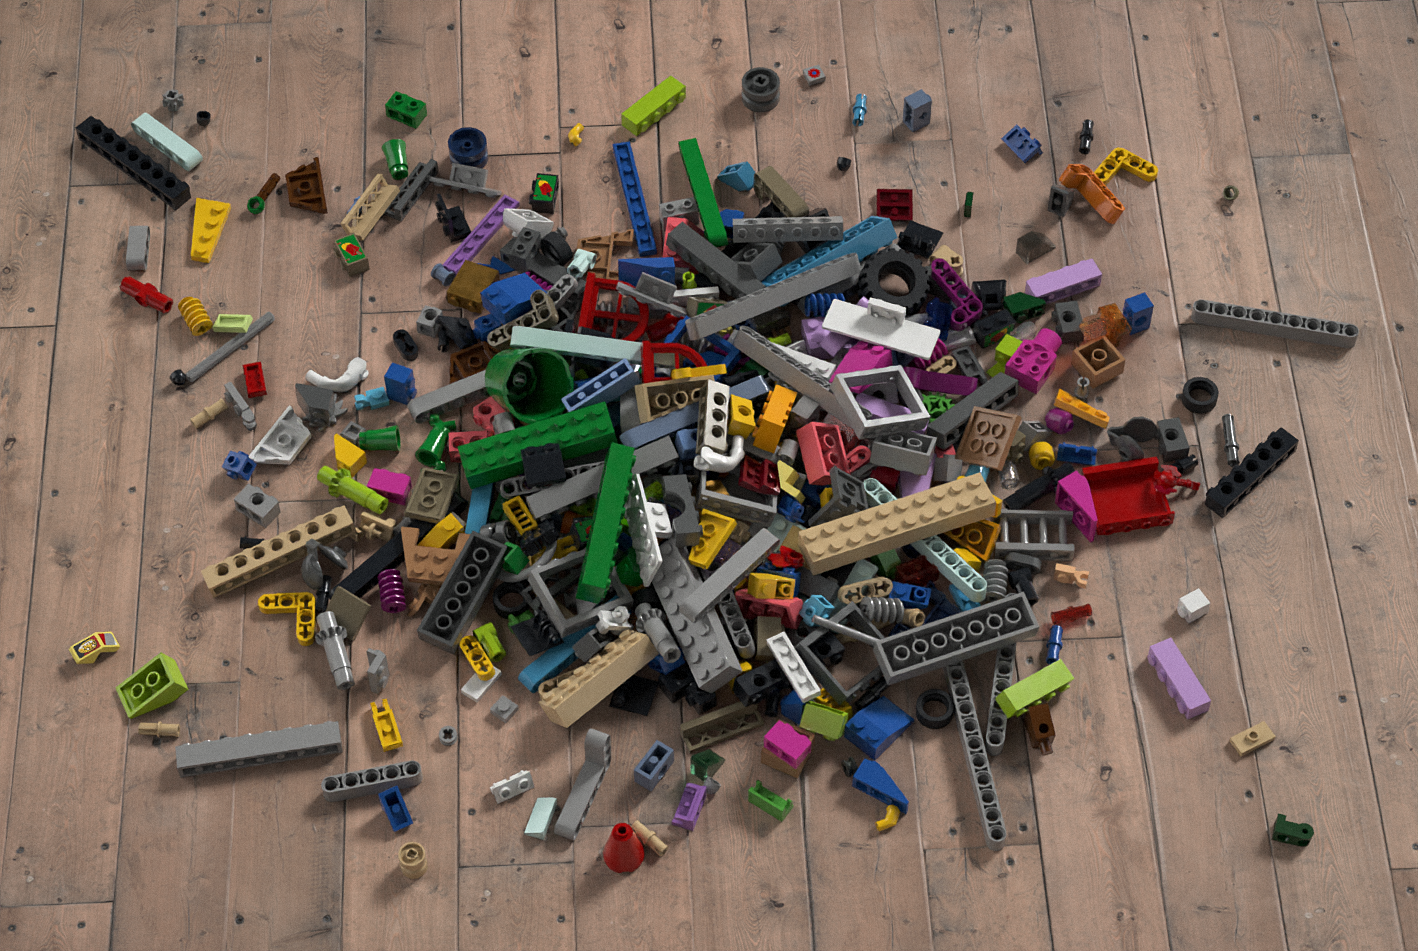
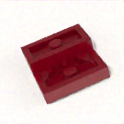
[876,189,913,221]
[738,455,780,495]

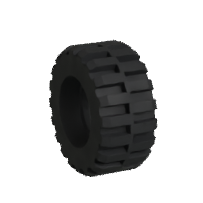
[857,248,930,316]

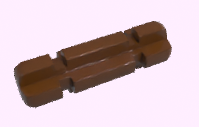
[257,173,281,202]

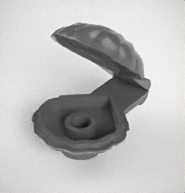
[1107,416,1157,461]
[301,539,349,590]

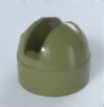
[1223,185,1239,200]

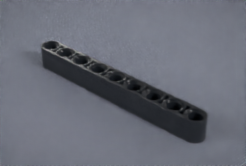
[328,491,468,600]

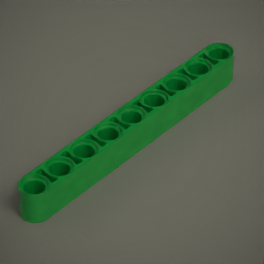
[678,138,728,248]

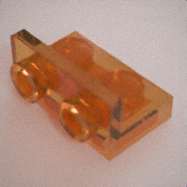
[1095,303,1132,348]

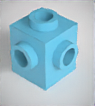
[799,595,835,627]

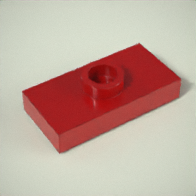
[242,361,267,398]

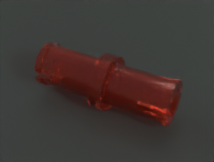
[1051,603,1092,624]

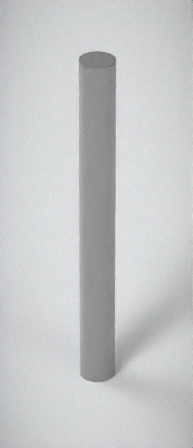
[812,615,880,646]

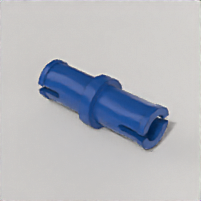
[1046,625,1063,665]

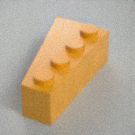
[752,384,798,454]
[942,519,1001,562]

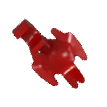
[1153,464,1201,495]

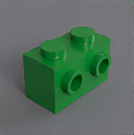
[385,91,427,129]

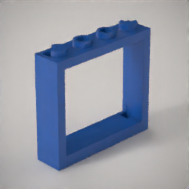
[654,316,742,384]

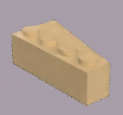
[635,375,715,424]

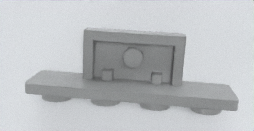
[429,163,502,198]
[616,272,687,318]

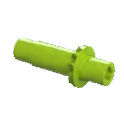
[317,466,388,514]

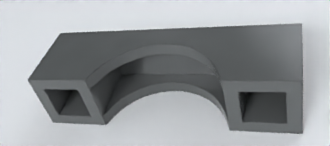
[662,474,703,547]

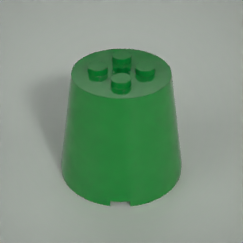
[485,348,574,424]

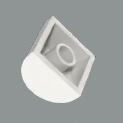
[503,208,554,239]

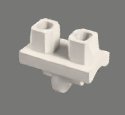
[596,606,634,635]

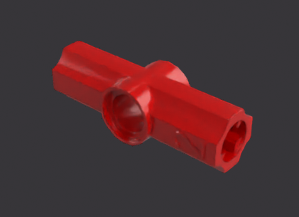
[119,276,173,313]
[646,313,685,342]

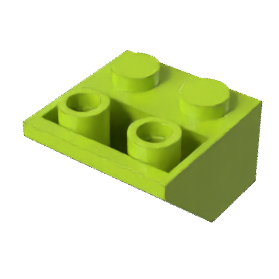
[799,701,848,741]

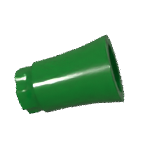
[382,139,408,180]
[415,424,450,467]
[359,425,401,451]

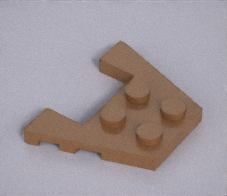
[576,229,634,280]
[401,526,470,585]

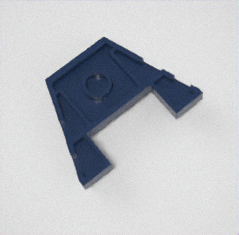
[888,580,961,637]

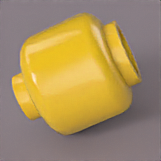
[1028,442,1055,470]

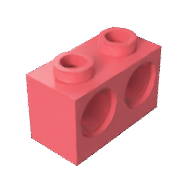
[473,396,515,437]
[449,430,487,463]

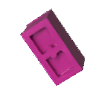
[366,468,412,506]
[764,720,812,769]

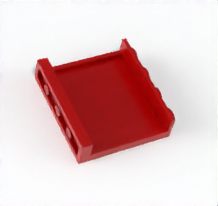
[1081,456,1175,535]

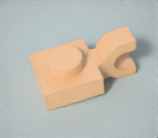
[1053,563,1089,589]

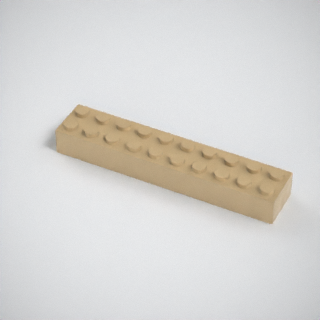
[798,472,996,575]

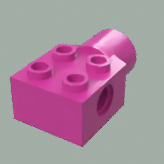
[1004,328,1062,395]

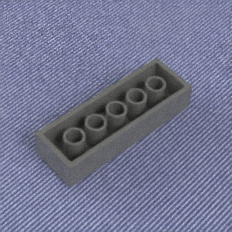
[417,531,509,655]

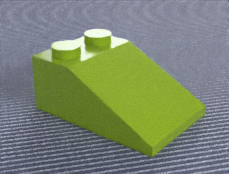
[116,652,189,719]

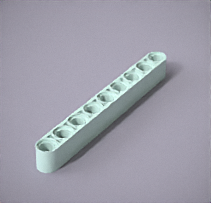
[510,326,675,369]
[864,478,987,602]

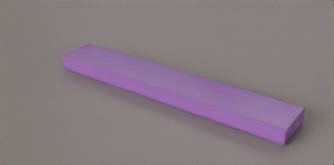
[443,194,520,277]

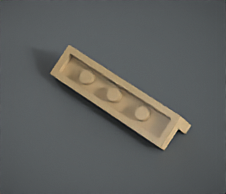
[340,174,400,241]

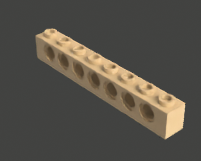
[201,505,357,598]

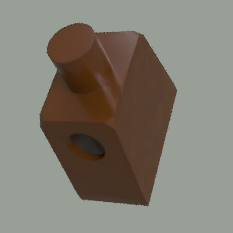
[1023,703,1056,756]

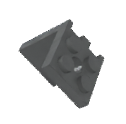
[808,466,868,527]

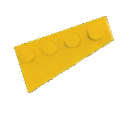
[191,198,231,263]

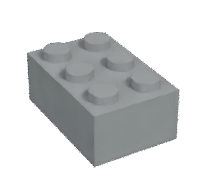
[870,432,937,476]

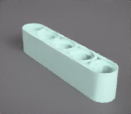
[131,113,203,171]

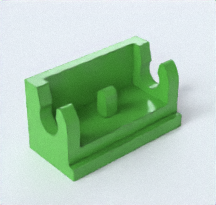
[748,780,794,822]

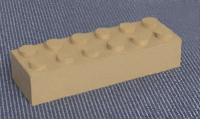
[538,629,659,728]

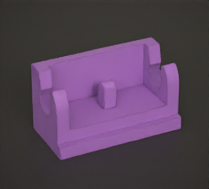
[672,783,706,831]

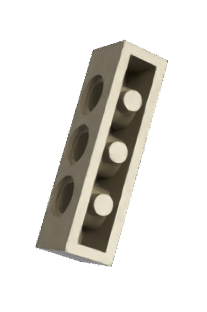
[696,380,731,455]

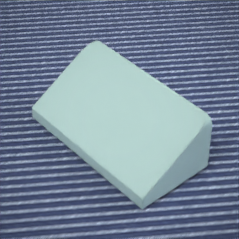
[524,797,557,840]

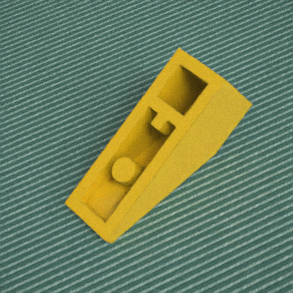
[417,513,465,549]

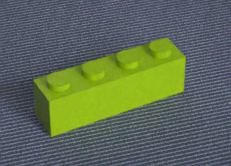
[621,75,686,136]
[995,659,1075,719]

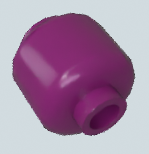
[1045,407,1074,435]

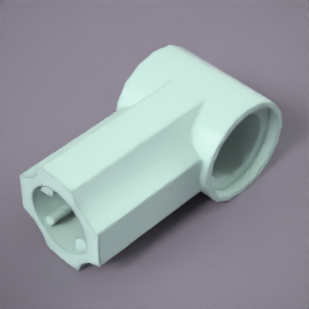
[567,249,597,280]

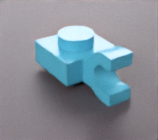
[354,387,389,410]

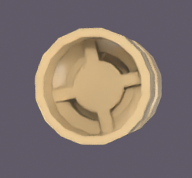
[398,842,428,879]

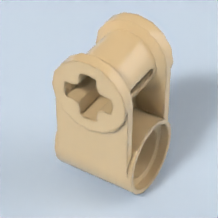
[929,245,963,277]

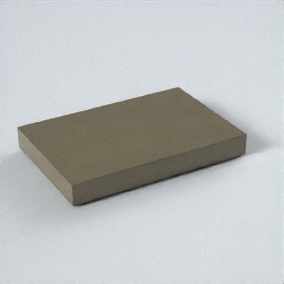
[404,467,460,524]

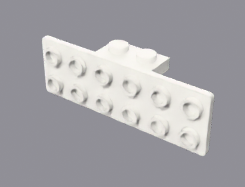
[822,297,940,360]
[624,473,673,587]

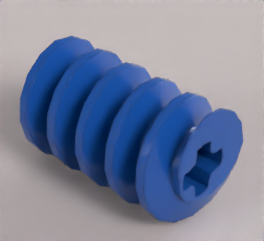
[804,293,845,316]

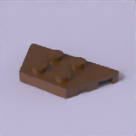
[285,157,328,214]
[449,341,501,384]

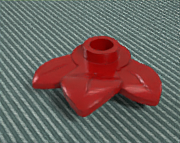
[767,546,804,569]

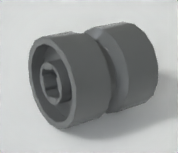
[480,520,516,544]

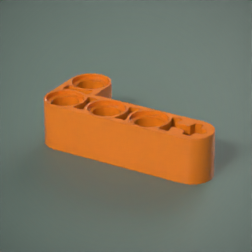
[1059,164,1125,224]

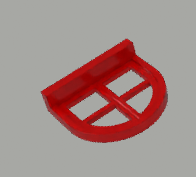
[577,272,649,342]
[641,341,707,418]

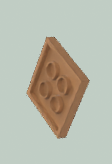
[955,406,1022,471]

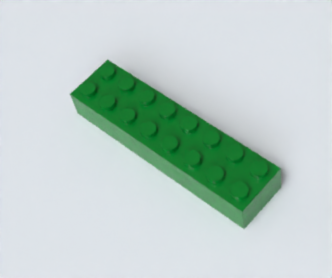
[458,401,618,489]
[575,442,636,604]

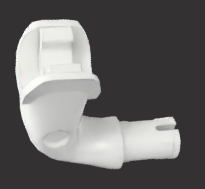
[305,357,369,393]
[694,435,745,473]

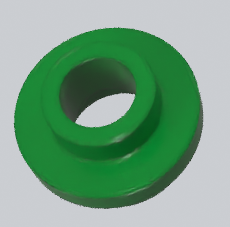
[247,196,265,214]

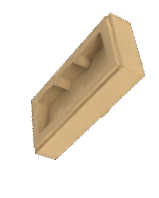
[1229,721,1276,757]

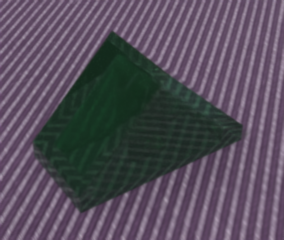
[690,749,726,782]

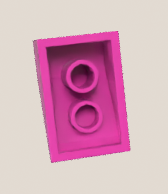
[829,341,893,394]
[1055,470,1097,543]

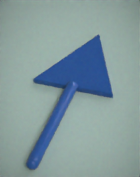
[477,256,516,275]

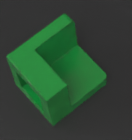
[502,542,530,575]

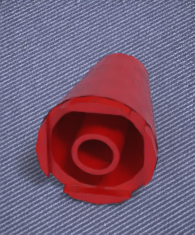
[603,823,644,873]

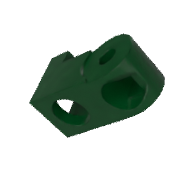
[1271,813,1314,847]

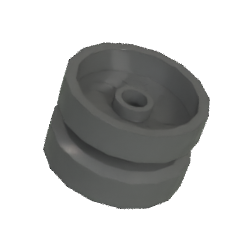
[742,67,780,112]

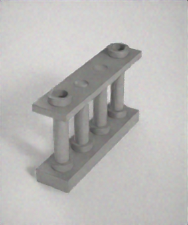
[994,509,1074,561]

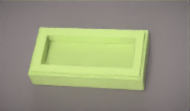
[212,314,253,333]

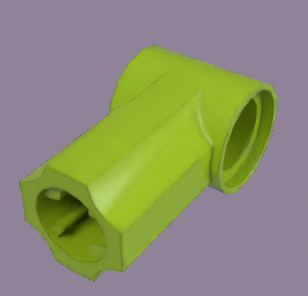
[472,622,506,662]

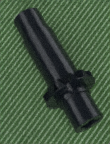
[1003,462,1075,510]

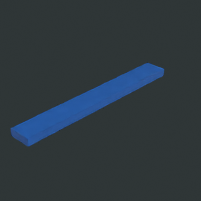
[612,141,657,257]

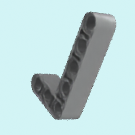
[554,728,612,840]

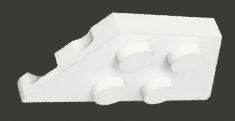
[249,405,311,465]

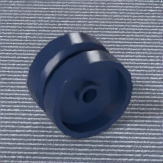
[448,127,488,168]

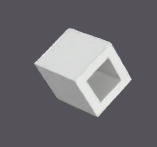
[1177,588,1210,623]

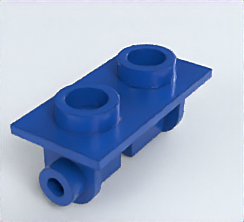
[1057,442,1097,466]
[777,495,805,523]

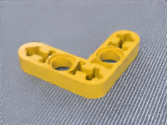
[1094,147,1158,186]
[671,364,727,380]
[258,592,316,646]

